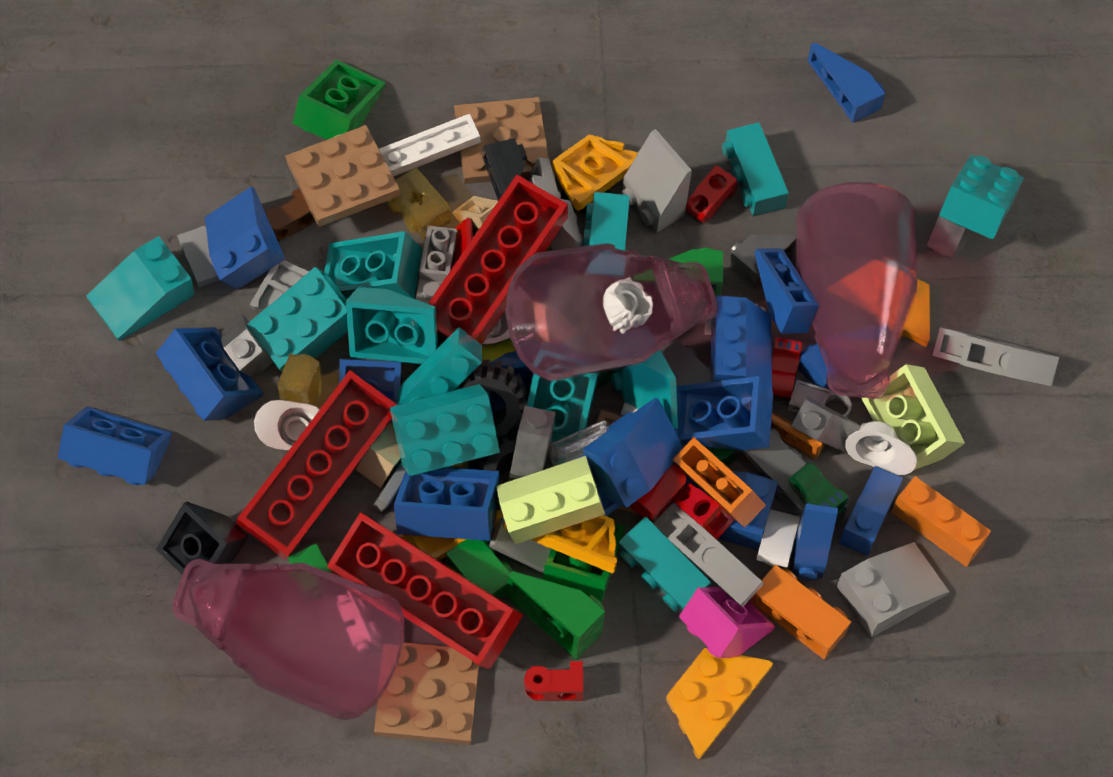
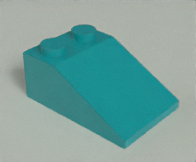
[324,231,422,299]
[86,236,195,341]
[346,287,438,364]
[610,328,678,429]

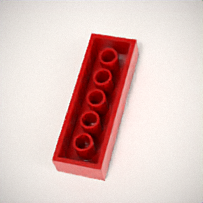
[428,175,568,345]
[236,370,397,561]
[327,512,524,669]

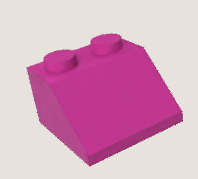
[679,586,775,658]

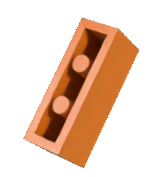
[672,437,766,528]
[891,476,991,567]
[750,564,851,660]

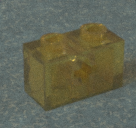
[387,168,451,240]
[278,353,322,407]

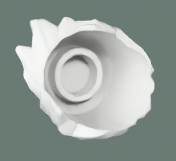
[603,277,653,334]

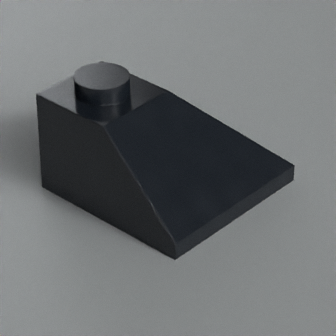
[481,138,528,201]
[156,501,249,590]

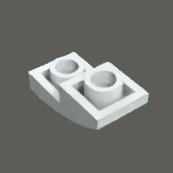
[757,510,800,567]

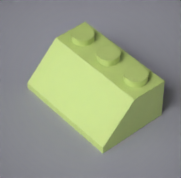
[861,364,965,470]
[496,456,605,544]

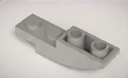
[528,157,583,262]
[416,226,457,304]
[932,327,1060,386]
[654,503,764,607]

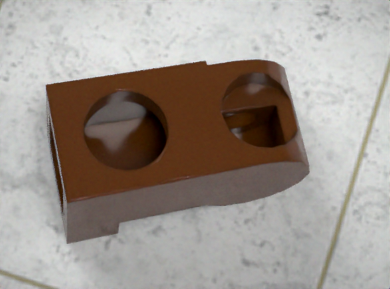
[265,188,316,241]

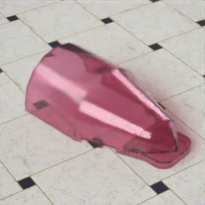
[796,182,917,399]
[506,243,718,381]
[173,559,404,720]

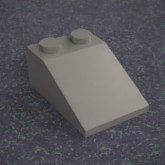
[622,129,692,233]
[837,542,949,638]

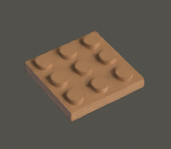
[454,97,549,184]
[285,125,400,227]
[374,641,479,745]

